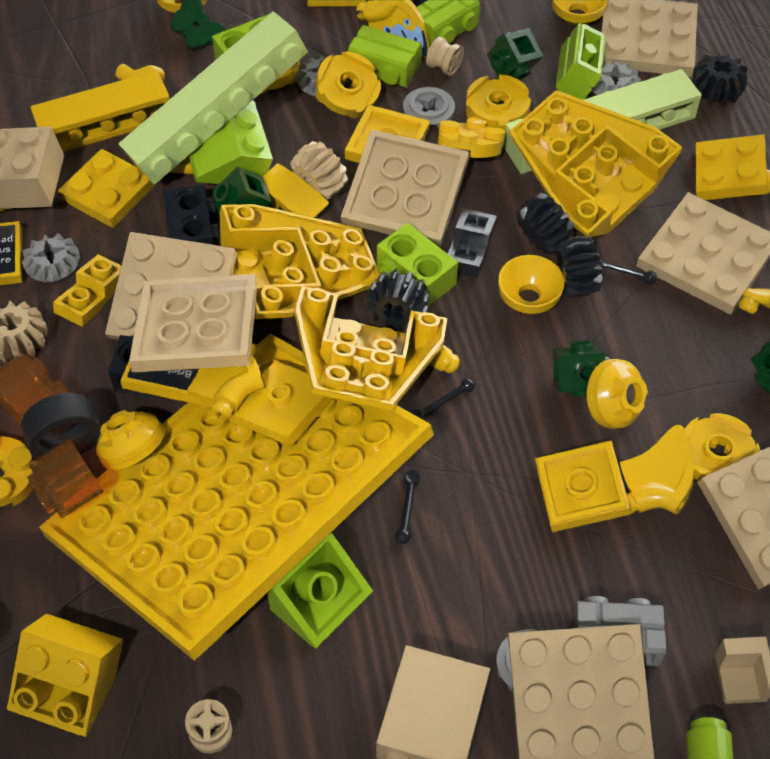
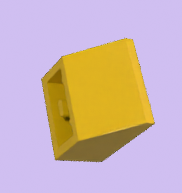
[7,613,123,737]

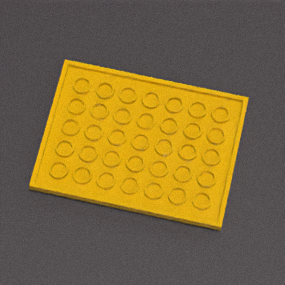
[39,334,434,661]

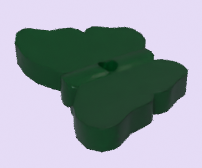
[171,0,228,50]

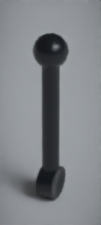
[600,259,657,284]
[410,378,475,420]
[395,470,420,544]

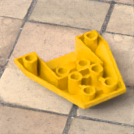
[509,90,682,237]
[220,204,380,319]
[294,286,447,411]

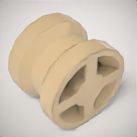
[426,36,464,76]
[185,699,233,754]

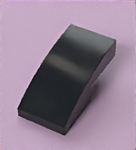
[447,208,497,278]

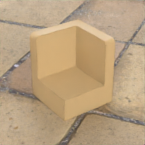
[714,637,770,704]

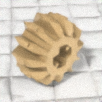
[290,141,348,200]
[0,300,48,364]

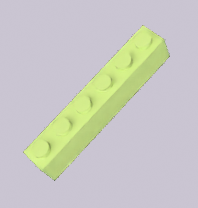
[118,11,308,185]
[504,69,702,174]

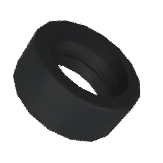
[21,393,101,462]

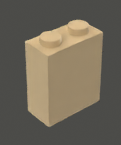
[376,645,490,759]

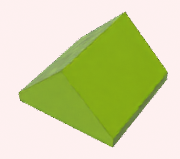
[267,532,373,648]

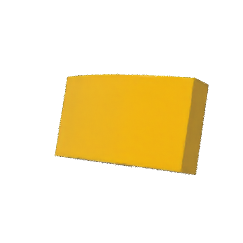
[263,163,330,218]
[53,254,122,327]

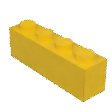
[30,70,170,152]

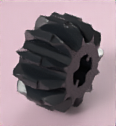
[692,52,748,106]
[516,193,575,255]
[556,236,603,297]
[367,268,430,331]

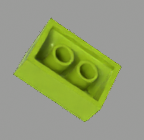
[189,99,273,184]

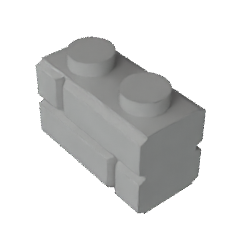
[573,596,666,666]

